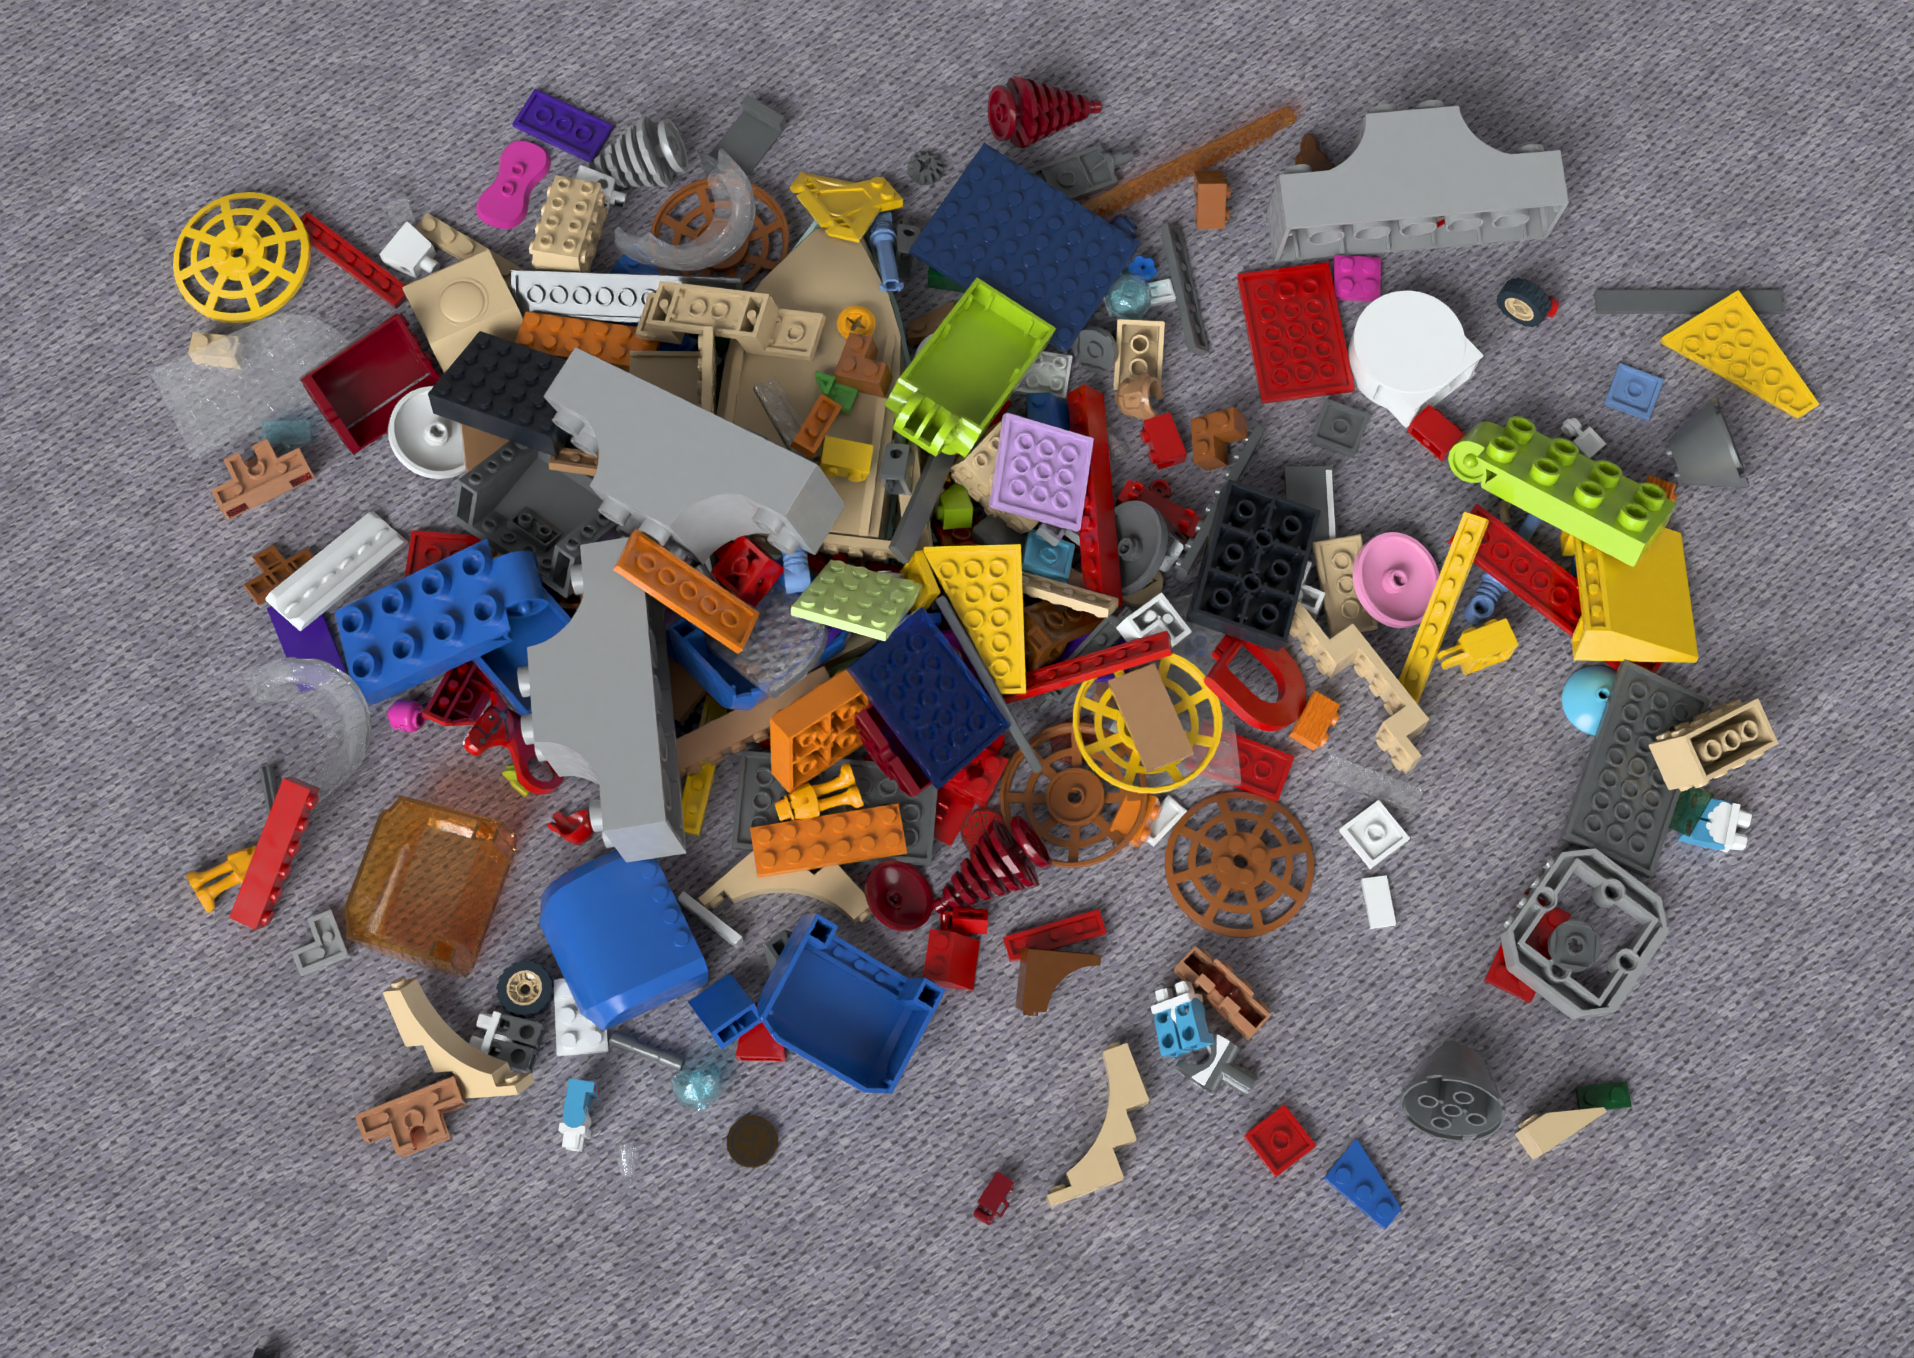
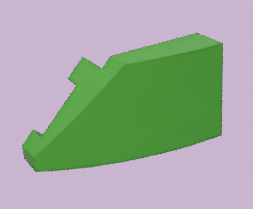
[815,371,858,415]

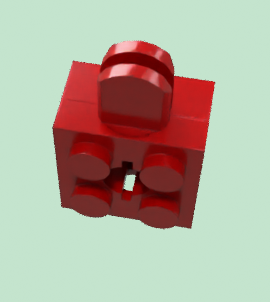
[711,536,785,608]
[942,732,1009,809]

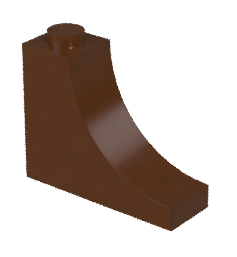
[1015,947,1101,1016]

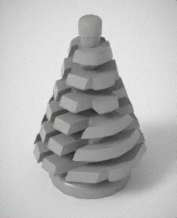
[573,116,688,187]

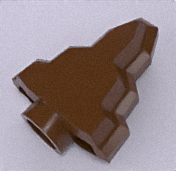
[1293,133,1335,172]

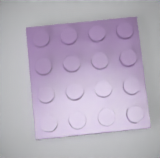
[989,413,1094,532]

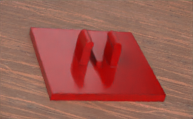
[934,785,975,847]

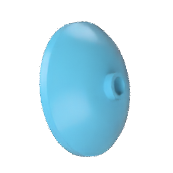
[1562,666,1617,736]

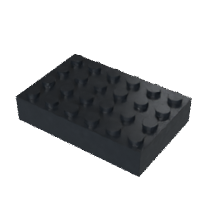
[428,331,573,457]
[1185,479,1321,652]

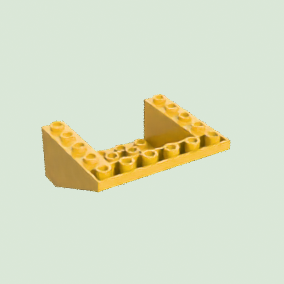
[1560,528,1699,663]

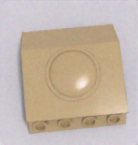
[402,249,523,373]

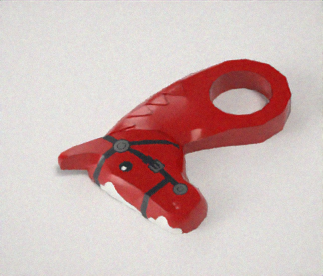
[463,690,564,795]

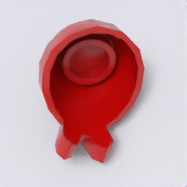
[547,809,594,845]

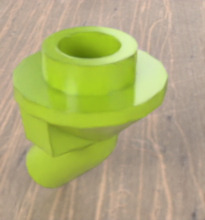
[502,766,530,798]

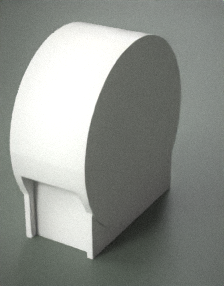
[1348,291,1484,428]

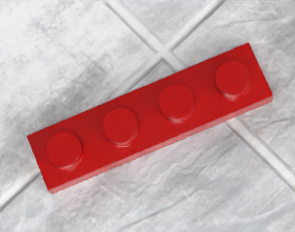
[1003,909,1107,963]

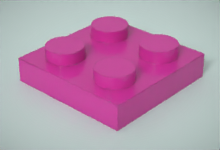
[1333,255,1381,302]

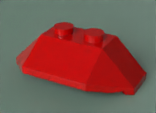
[422,660,496,726]

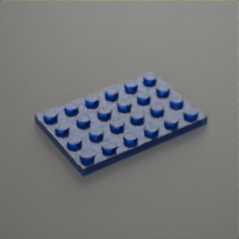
[846,607,1011,789]

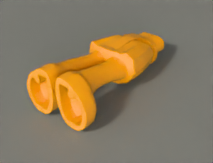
[774,763,864,821]
[185,845,256,913]

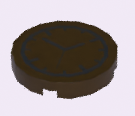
[727,1116,778,1168]

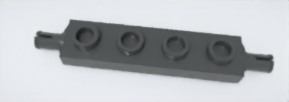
[1036,607,1133,711]

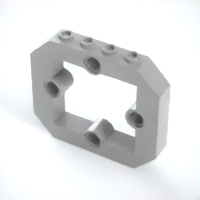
[1500,848,1669,1020]

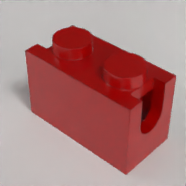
[1407,405,1465,462]
[1140,412,1187,470]

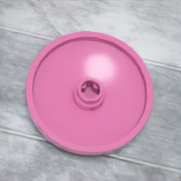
[1353,532,1439,628]

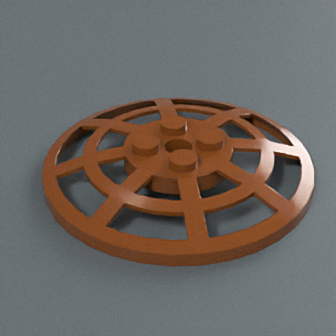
[650,177,789,292]
[1000,723,1148,868]
[1165,792,1314,938]

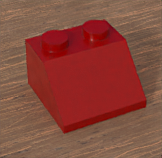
[923,929,980,991]

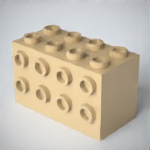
[529,175,607,272]
[950,421,1039,534]
[1648,698,1779,791]

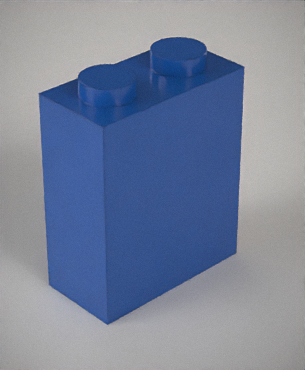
[688,973,762,1050]

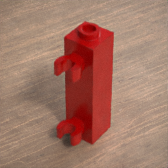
[1116,479,1204,539]

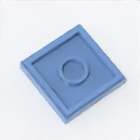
[1603,363,1664,421]

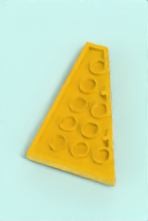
[1660,290,1819,419]
[924,544,1026,694]

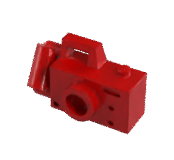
[939,907,988,937]

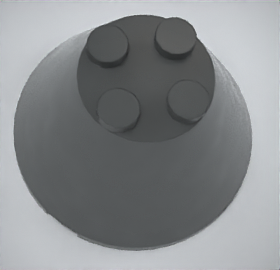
[1665,397,1750,488]
[1399,1041,1506,1142]

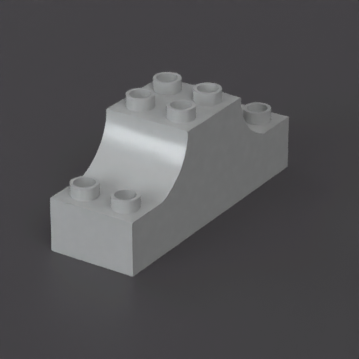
[1267,100,1569,263]
[544,347,846,565]
[517,537,687,863]

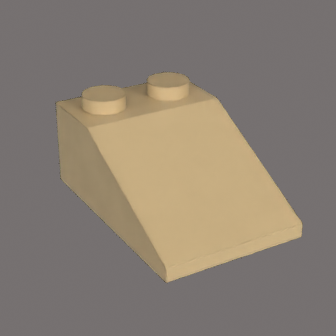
[1113,318,1165,390]
[1515,1107,1607,1160]

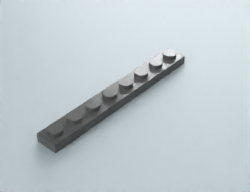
[1174,425,1265,583]

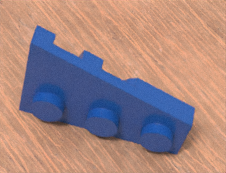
[1323,1138,1402,1230]

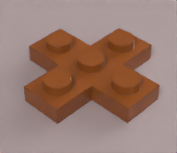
[244,545,314,605]

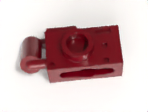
[973,1171,1015,1225]

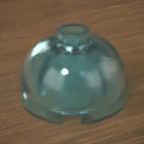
[1105,273,1152,319]
[670,1068,723,1111]

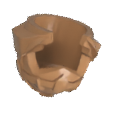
[1114,372,1163,420]

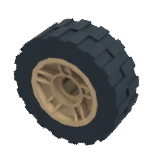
[1496,278,1552,327]
[496,960,554,1019]

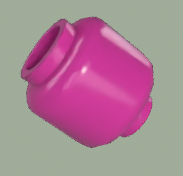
[387,699,426,733]

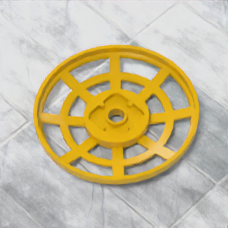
[173,192,311,324]
[1073,653,1222,794]

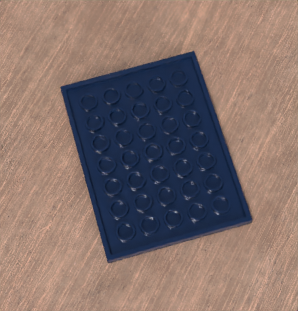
[909,142,1140,354]

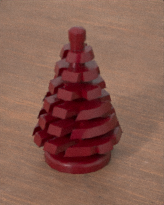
[988,76,1102,149]
[932,815,1052,914]

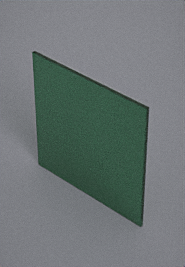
[1669,786,1714,837]

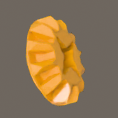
[837,306,876,341]

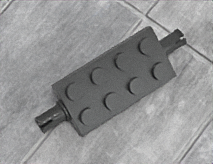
[1028,144,1133,201]

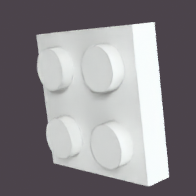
[1339,800,1410,870]

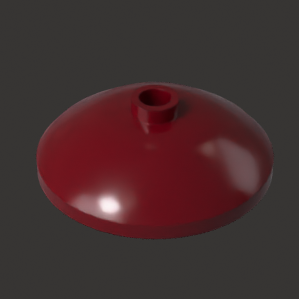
[865,860,934,932]

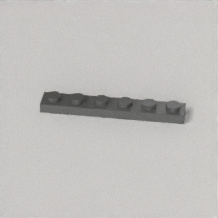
[1160,223,1209,355]

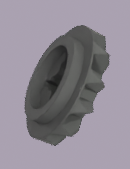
[907,150,944,185]

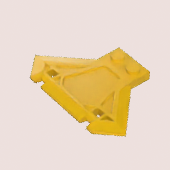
[790,171,903,243]

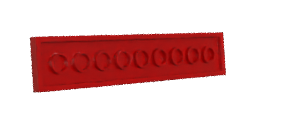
[1447,504,1663,673]

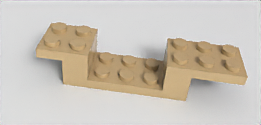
[635,281,826,361]
[1289,602,1430,774]

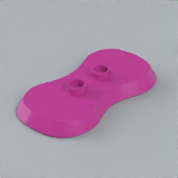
[476,141,551,229]

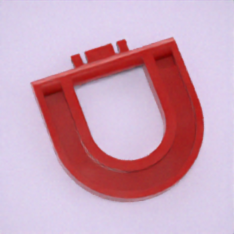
[1204,634,1306,731]

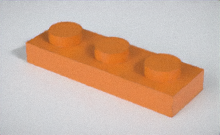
[790,394,842,459]

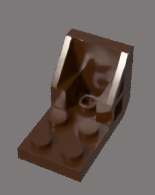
[1023,600,1104,673]

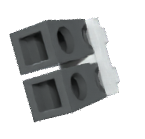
[469,1011,547,1073]

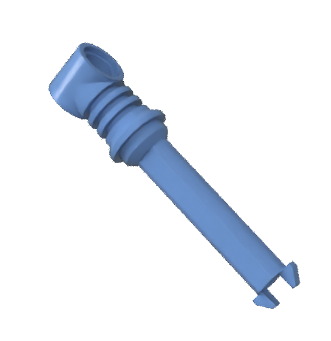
[868,211,904,292]
[1464,513,1542,624]
[779,547,811,594]

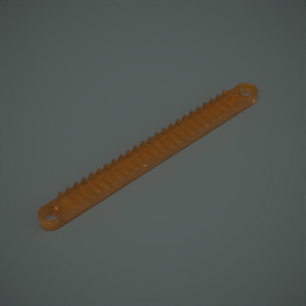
[1081,106,1297,219]

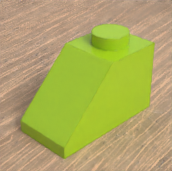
[935,482,973,530]

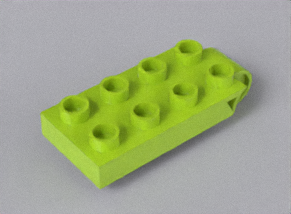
[884,278,1056,458]
[1448,416,1677,567]

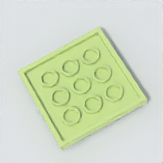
[791,560,923,641]

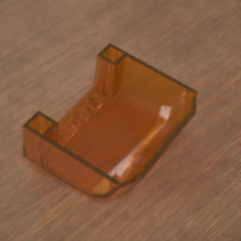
[343,795,517,978]

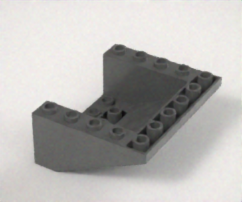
[452,441,622,598]

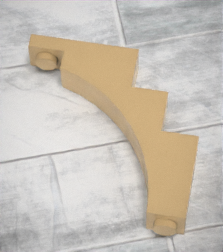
[698,851,873,924]
[383,977,535,1098]
[1046,1042,1150,1207]

